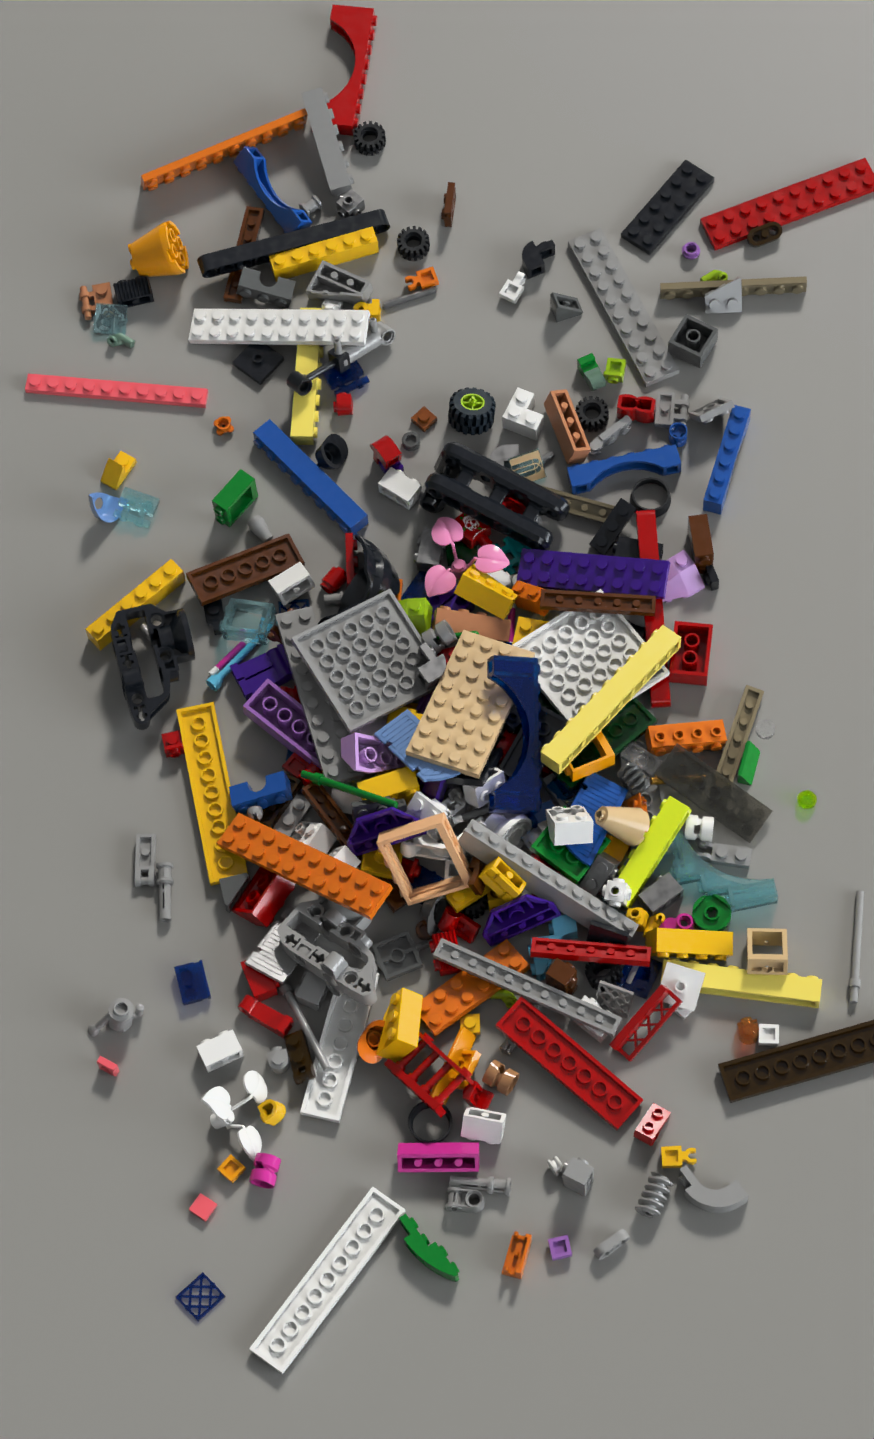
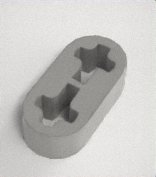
[593,1229,630,1260]

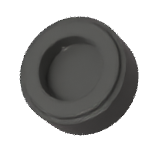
[402,432,421,451]

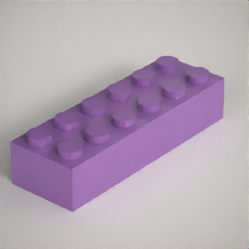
[243,678,322,771]

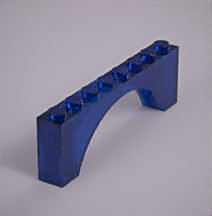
[487,655,542,815]

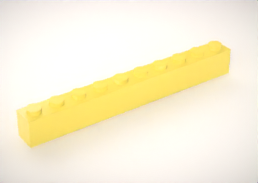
[540,625,681,774]

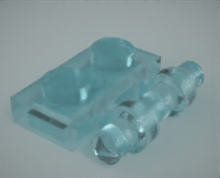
[113,487,160,528]

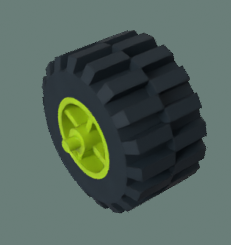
[448,387,496,435]

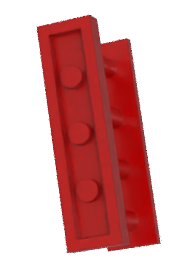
[384,1032,475,1118]

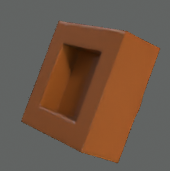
[411,406,437,432]

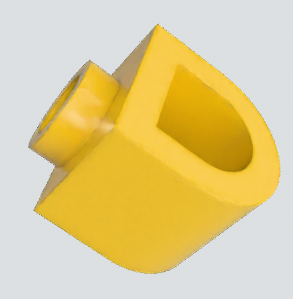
[626,907,649,932]
[257,1099,286,1126]

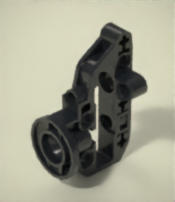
[111,604,195,730]

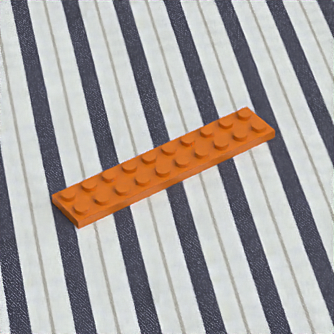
[141,108,308,191]
[217,812,393,920]

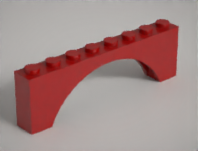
[311,5,378,136]

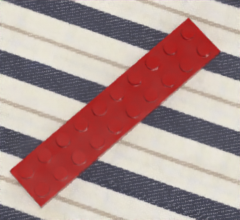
[700,158,874,251]

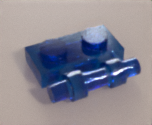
[323,360,370,396]

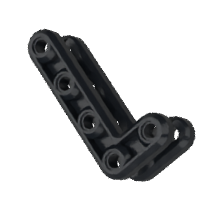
[418,442,570,550]

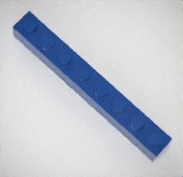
[253,419,369,536]

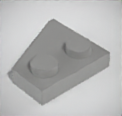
[705,276,742,314]

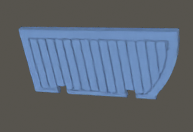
[374,709,461,783]

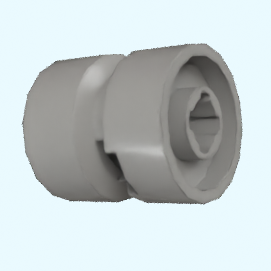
[421,619,457,654]

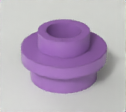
[682,242,700,260]

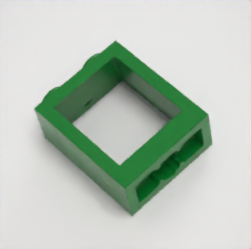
[212,469,258,527]

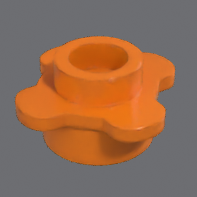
[213,416,234,436]

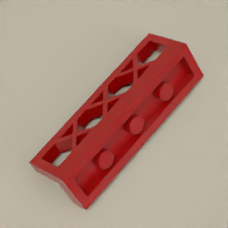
[609,984,683,1062]

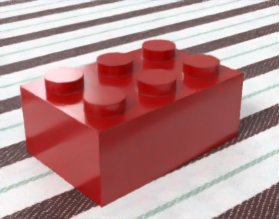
[669,621,713,686]

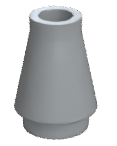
[247,515,273,543]

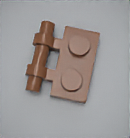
[79,282,116,320]

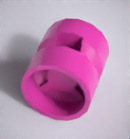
[249,1153,281,1189]

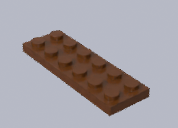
[186,533,305,606]

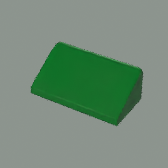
[737,741,760,786]

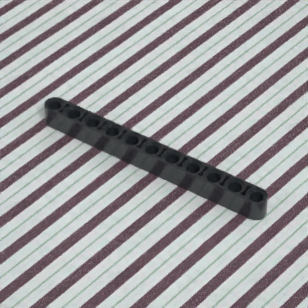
[197,209,390,278]

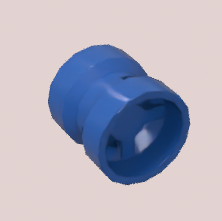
[669,422,687,447]

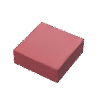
[97,1056,120,1077]
[189,1193,217,1222]

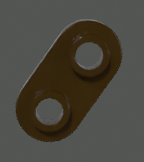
[747,222,782,247]

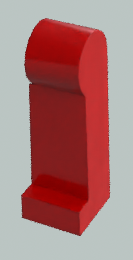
[238,995,294,1039]

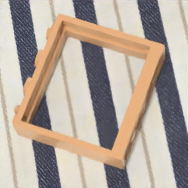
[376,812,472,906]

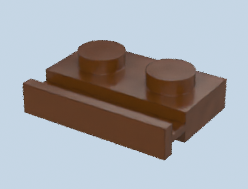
[441,182,456,227]

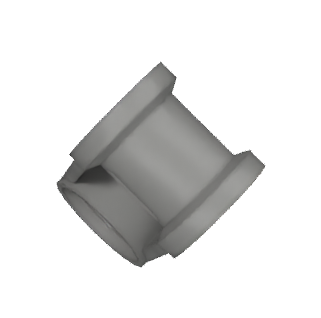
[445,1187,485,1213]

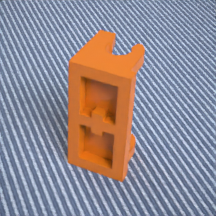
[502,1231,532,1279]

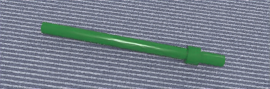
[300,770,398,809]

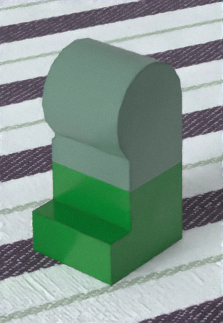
[577,353,606,391]

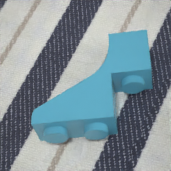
[527,914,578,981]

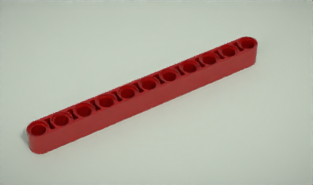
[636,510,671,708]

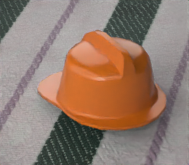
[357,1020,385,1064]

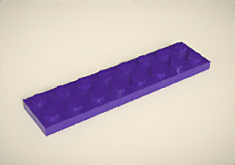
[517,548,670,599]

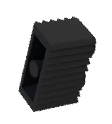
[113,275,154,308]

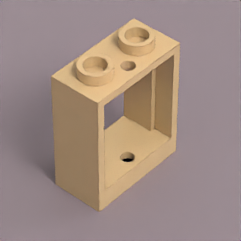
[746,928,788,975]

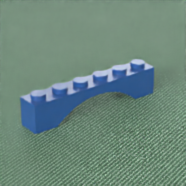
[233,146,313,233]
[703,405,751,515]
[567,444,681,495]

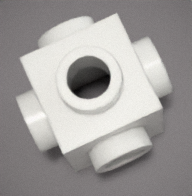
[602,878,632,908]

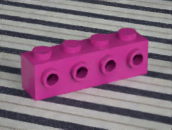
[397,1142,480,1172]

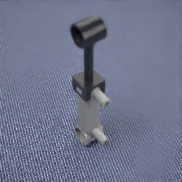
[287,317,396,396]

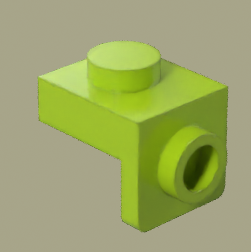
[603,358,626,384]

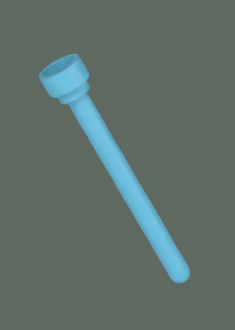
[206,623,273,691]

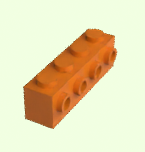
[644,719,727,756]

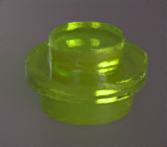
[797,790,817,809]

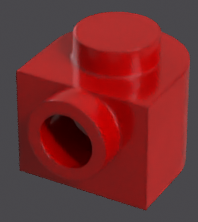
[333,392,353,416]

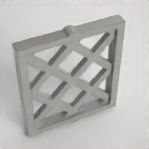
[595,980,634,1018]

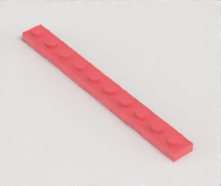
[25,373,208,408]

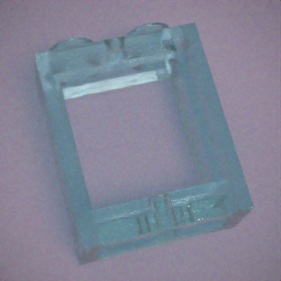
[219,598,277,645]

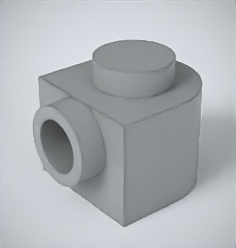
[267,1046,290,1074]

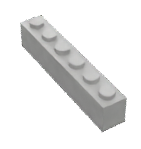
[301,87,354,196]

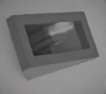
[550,292,583,322]
[219,873,251,913]

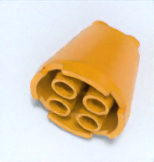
[128,221,189,277]

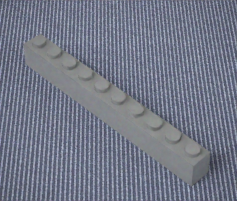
[458,819,639,944]

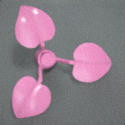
[425,517,510,598]

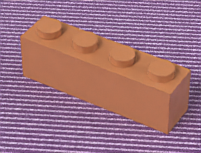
[544,389,591,464]
[432,606,511,644]

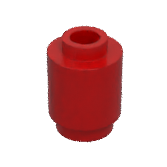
[320,566,347,594]

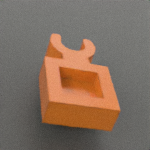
[405,266,439,291]

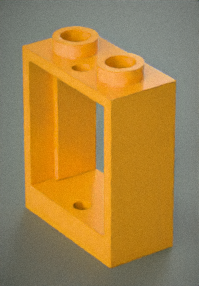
[563,731,615,782]

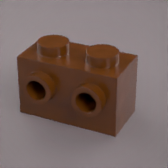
[546,958,578,995]

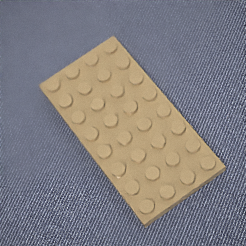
[406,630,535,779]

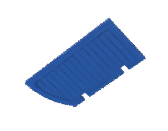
[565,773,629,867]

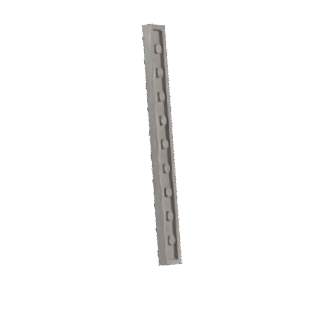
[433,938,622,1037]

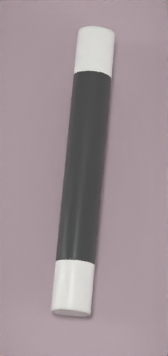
[452,798,509,825]

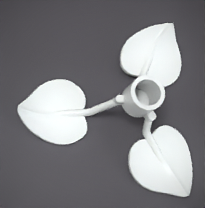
[201,1071,267,1162]

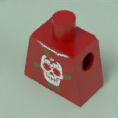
[454,513,493,549]

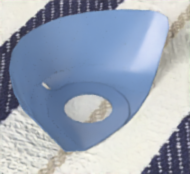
[88,492,129,523]

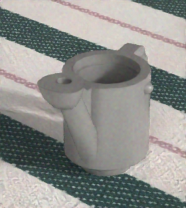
[88,998,144,1036]

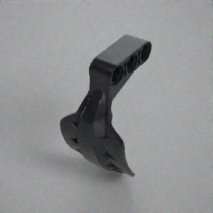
[318,533,400,624]

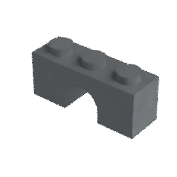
[236,267,296,308]

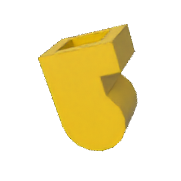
[353,299,381,323]

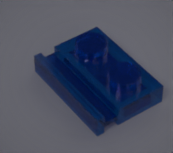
[174,960,211,1005]

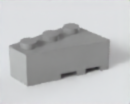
[306,260,373,304]

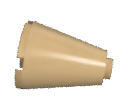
[595,806,650,846]

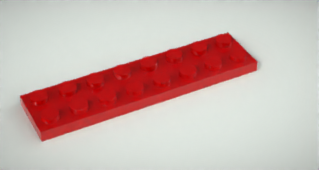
[495,996,643,1131]

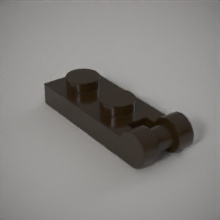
[284,1029,316,1085]

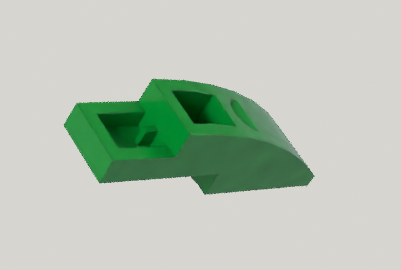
[399,1213,460,1282]

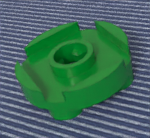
[692,894,731,931]

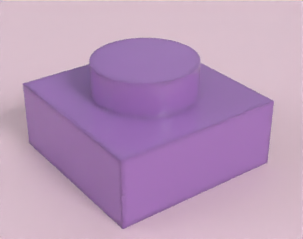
[548,1235,572,1261]

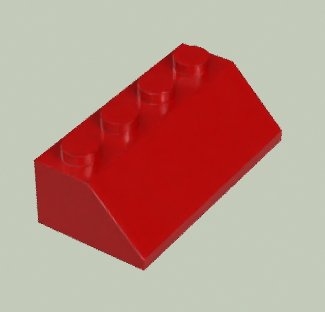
[231,867,296,927]

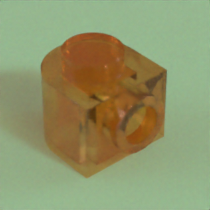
[737,1017,759,1045]

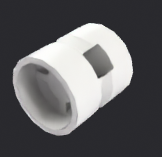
[684,815,714,842]

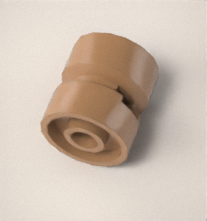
[482,1060,519,1096]

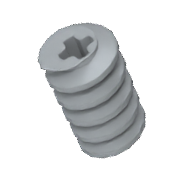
[635,1172,673,1218]

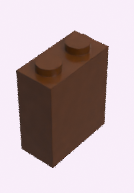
[688,514,714,574]

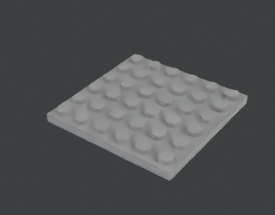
[291,589,437,734]

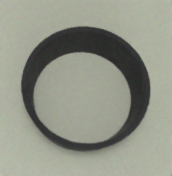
[630,477,671,518]
[408,1101,452,1143]

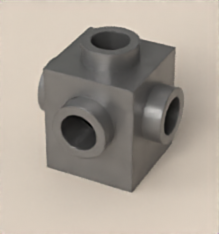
[336,189,365,219]

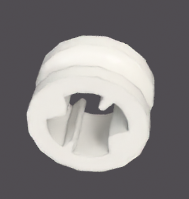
[547,1156,563,1177]

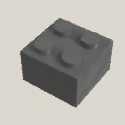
[668,314,718,368]

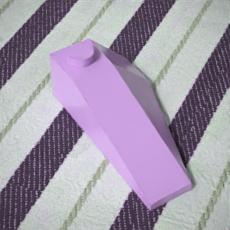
[662,550,705,603]
[341,732,407,774]

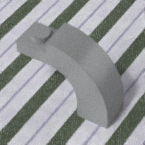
[679,1165,749,1213]

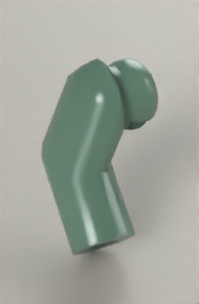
[107,333,135,348]

